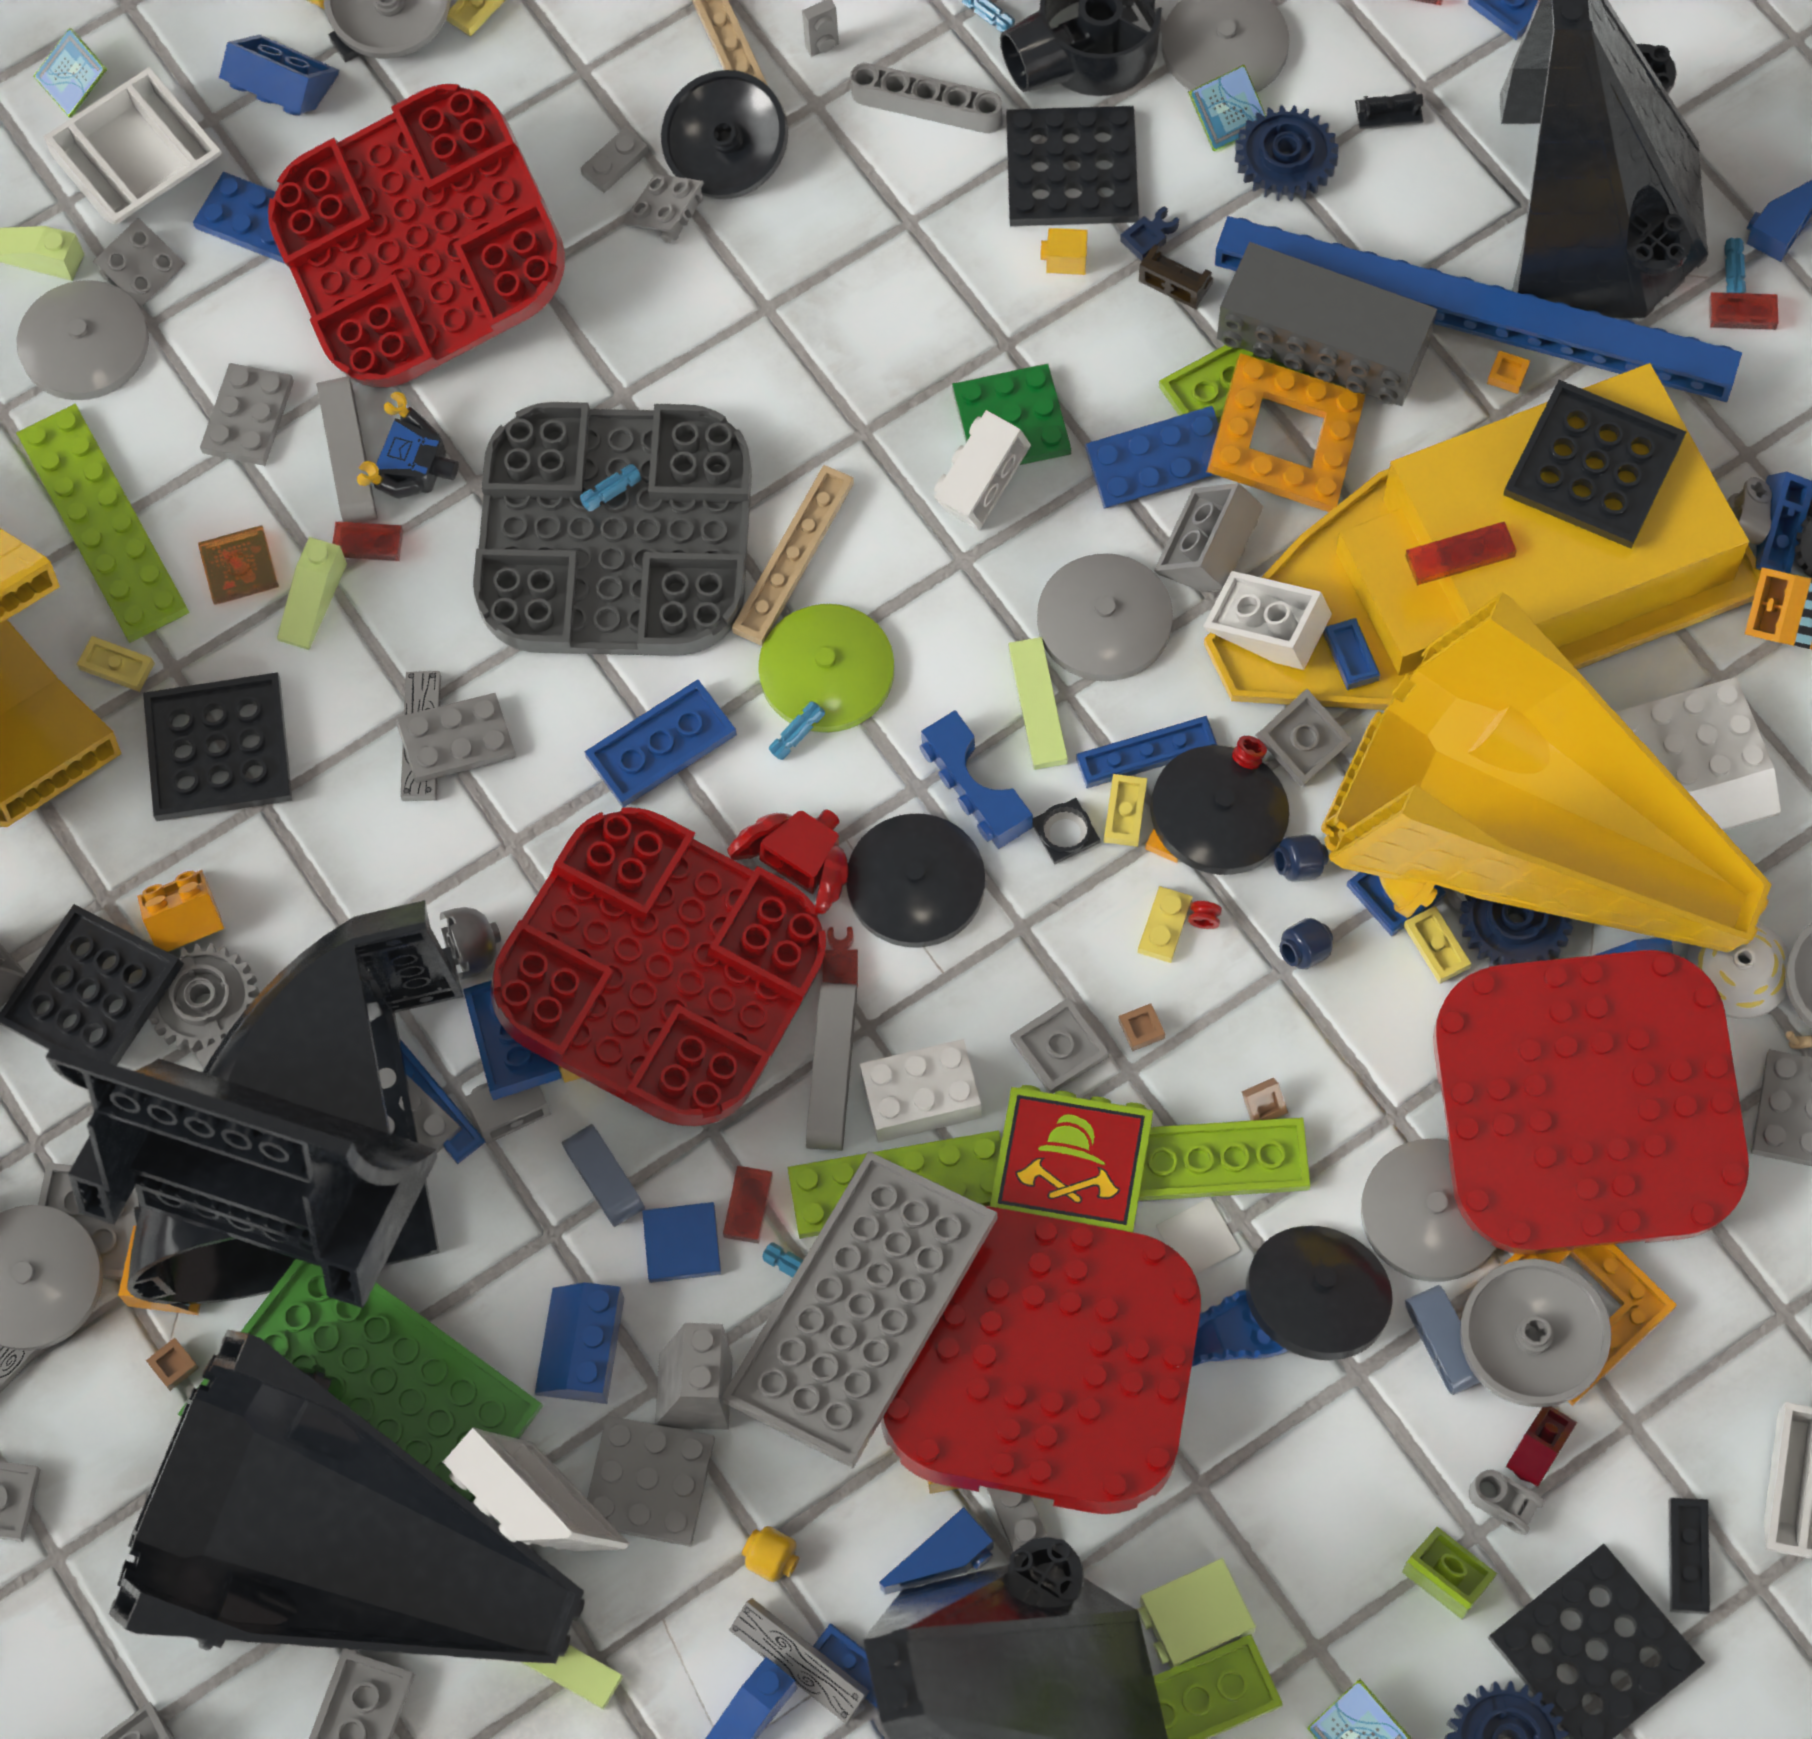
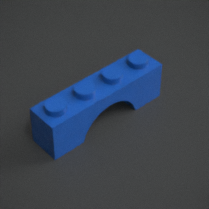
[919,710,1033,849]

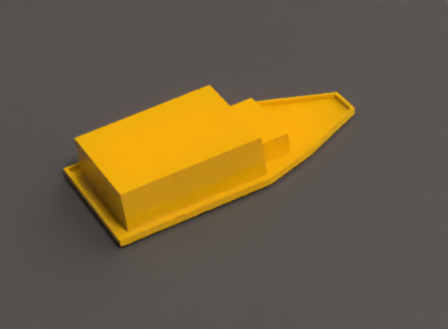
[1204,363,1761,710]

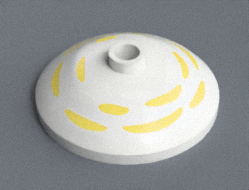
[1686,922,1790,1019]

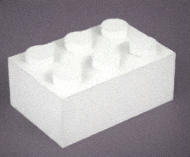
[934,410,1031,531]
[860,1039,982,1143]

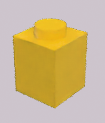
[1040,228,1088,275]

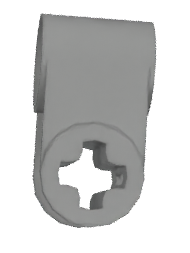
[1727,477,1772,545]
[1469,1470,1545,1535]

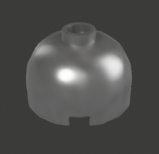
[440,907,501,980]

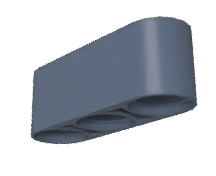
[561,1124,645,1228]
[1405,1285,1481,1395]

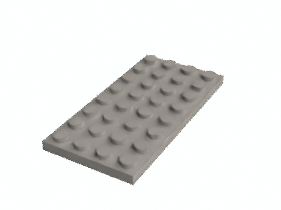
[721,1151,998,1468]

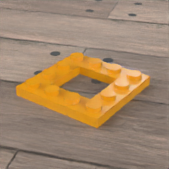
[1206,353,1366,512]
[1467,1244,1677,1406]

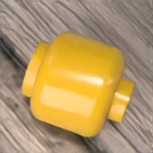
[742,1526,800,1582]

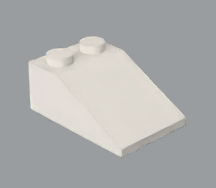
[1203,571,1332,670]

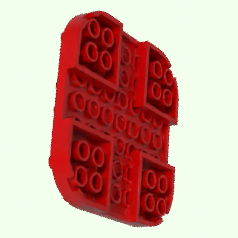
[268,84,565,388]
[491,807,826,1126]
[1433,950,1749,1255]
[881,1206,1201,1514]

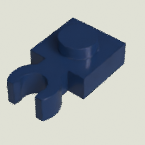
[1120,206,1179,261]

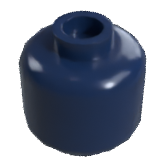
[1274,834,1329,882]
[1279,918,1333,970]

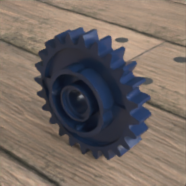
[1235,105,1339,201]
[1459,894,1573,967]
[1444,1681,1569,1739]

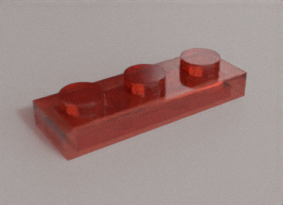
[1405,521,1517,586]

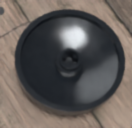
[661,70,788,199]
[1150,745,1290,875]
[846,814,985,948]
[1246,1226,1393,1360]

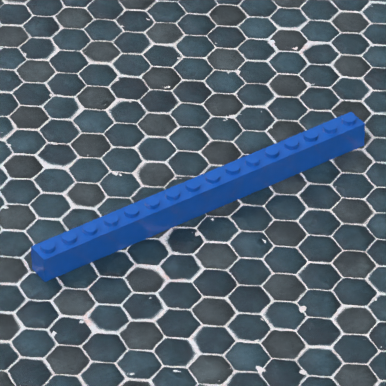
[1215,216,1742,402]

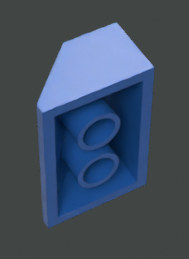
[219,34,340,116]
[534,1282,624,1404]

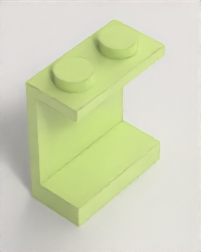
[1137,1558,1256,1668]

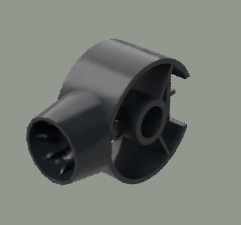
[1000,0,1162,96]

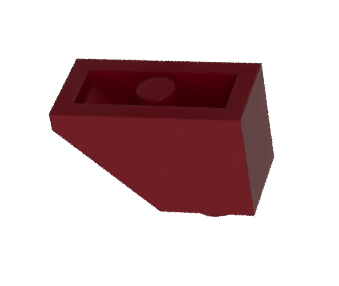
[1506,1406,1577,1487]

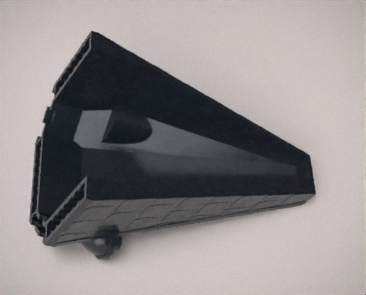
[1500,0,1708,318]
[109,1330,585,1664]
[863,1537,1168,1739]

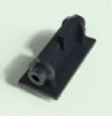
[1355,91,1423,129]

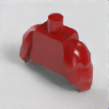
[727,809,848,915]

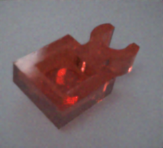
[822,927,858,987]

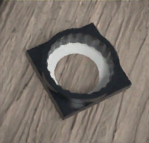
[1033,798,1100,865]

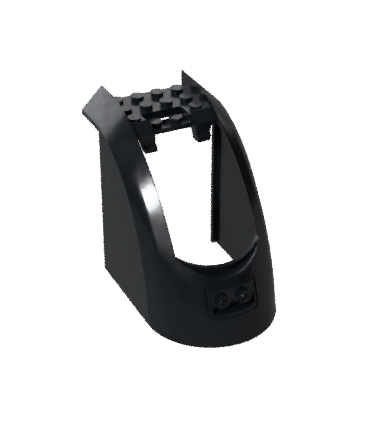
[127,900,464,1305]

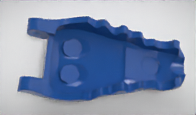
[1192,1289,1289,1367]

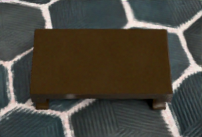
[1139,244,1213,309]

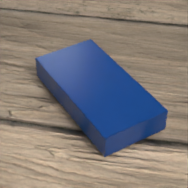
[1323,618,1380,690]

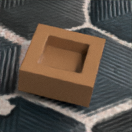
[1118,1003,1165,1051]
[1241,1077,1288,1121]
[146,1338,199,1391]

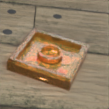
[198,525,279,605]

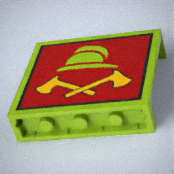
[990,1085,1153,1233]

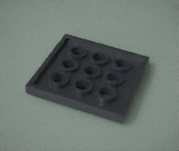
[1006,106,1139,226]
[1503,380,1686,549]
[143,672,292,821]
[0,904,184,1065]
[1488,1543,1705,1739]

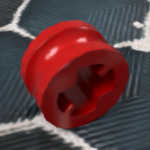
[1232,735,1267,769]
[1188,901,1222,929]

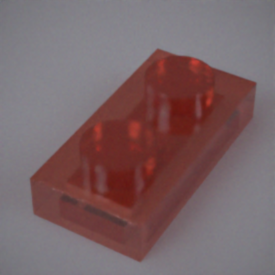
[1709,292,1779,330]
[332,521,404,561]
[723,1165,773,1244]

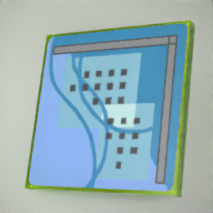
[33,28,108,118]
[1188,64,1266,151]
[1307,1679,1412,1739]

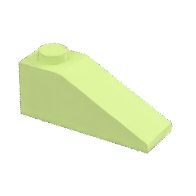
[0,226,84,281]
[277,537,347,650]

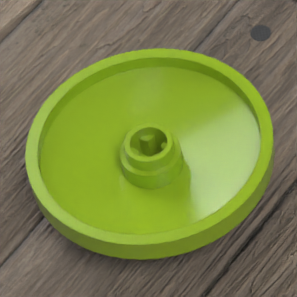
[758,604,894,733]

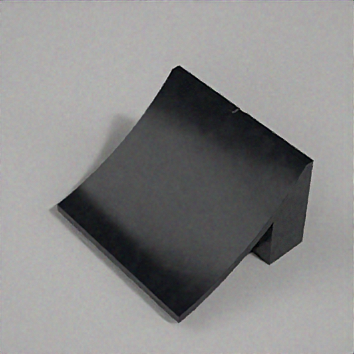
[45,1044,438,1308]

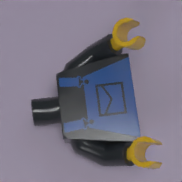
[356,392,459,499]

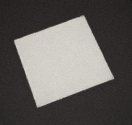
[1155,1197,1241,1275]

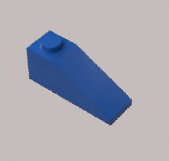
[1746,180,1812,262]
[1756,471,1812,573]
[879,1507,994,1595]
[705,1657,798,1739]

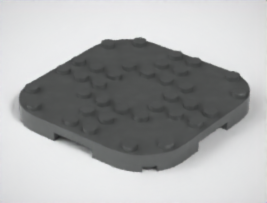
[473,402,752,656]

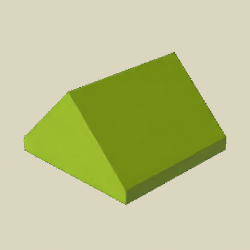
[1402,1527,1498,1619]

